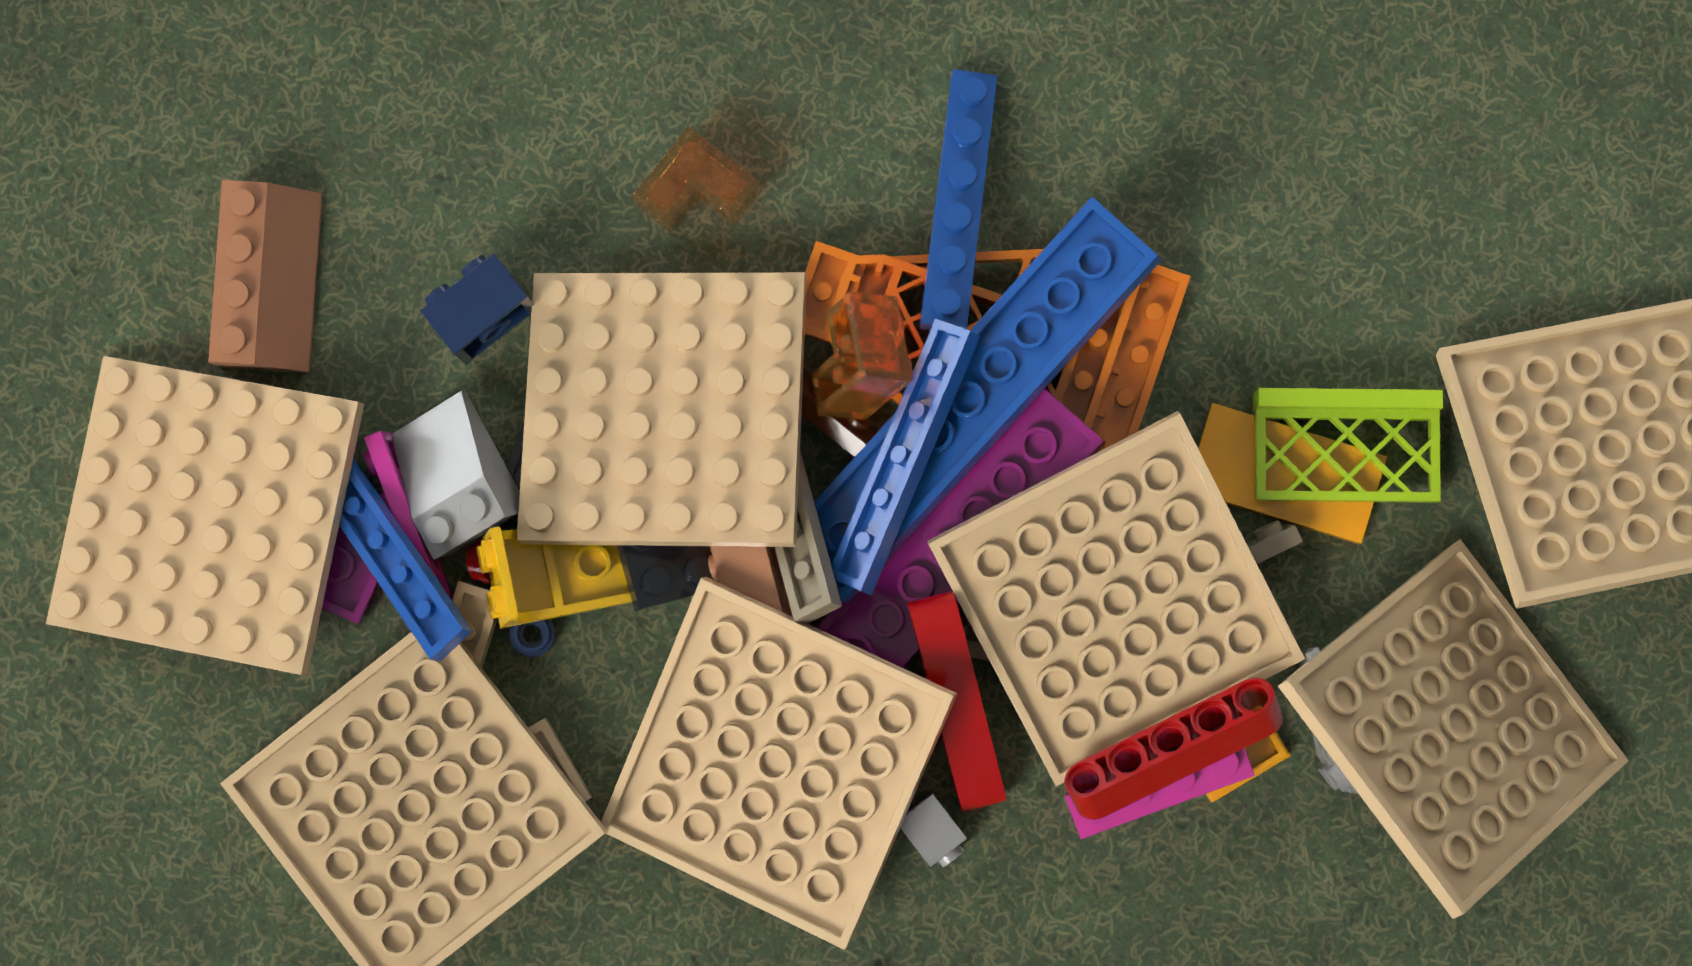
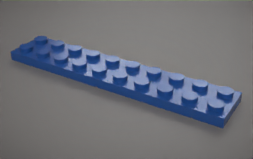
[814,197,1162,603]

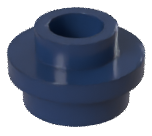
[509,619,556,657]

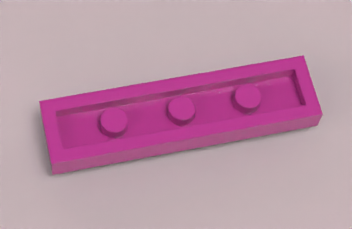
[364,431,454,600]
[1065,748,1255,839]

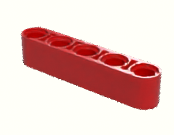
[907,590,1007,813]
[1064,678,1283,820]

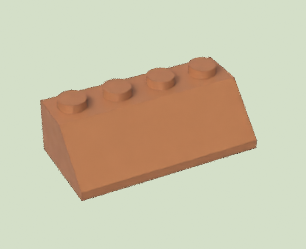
[208,180,323,373]

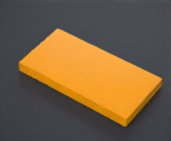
[1198,403,1388,544]

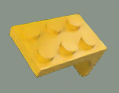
[477,526,632,628]

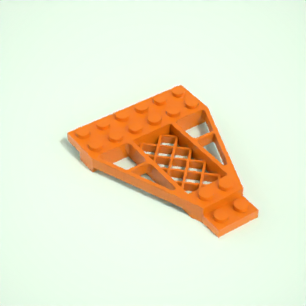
[805,241,1191,453]

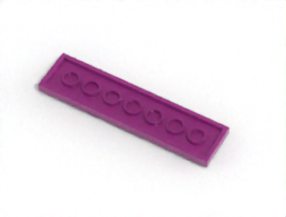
[817,388,1106,669]

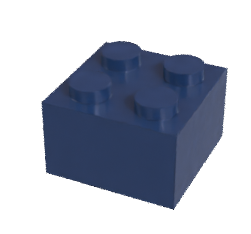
[420,253,534,365]

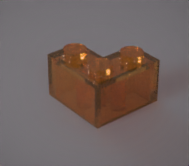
[631,126,762,233]
[811,291,913,420]

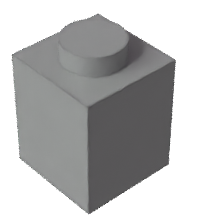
[900,793,967,867]

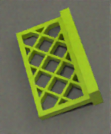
[1252,388,1443,503]

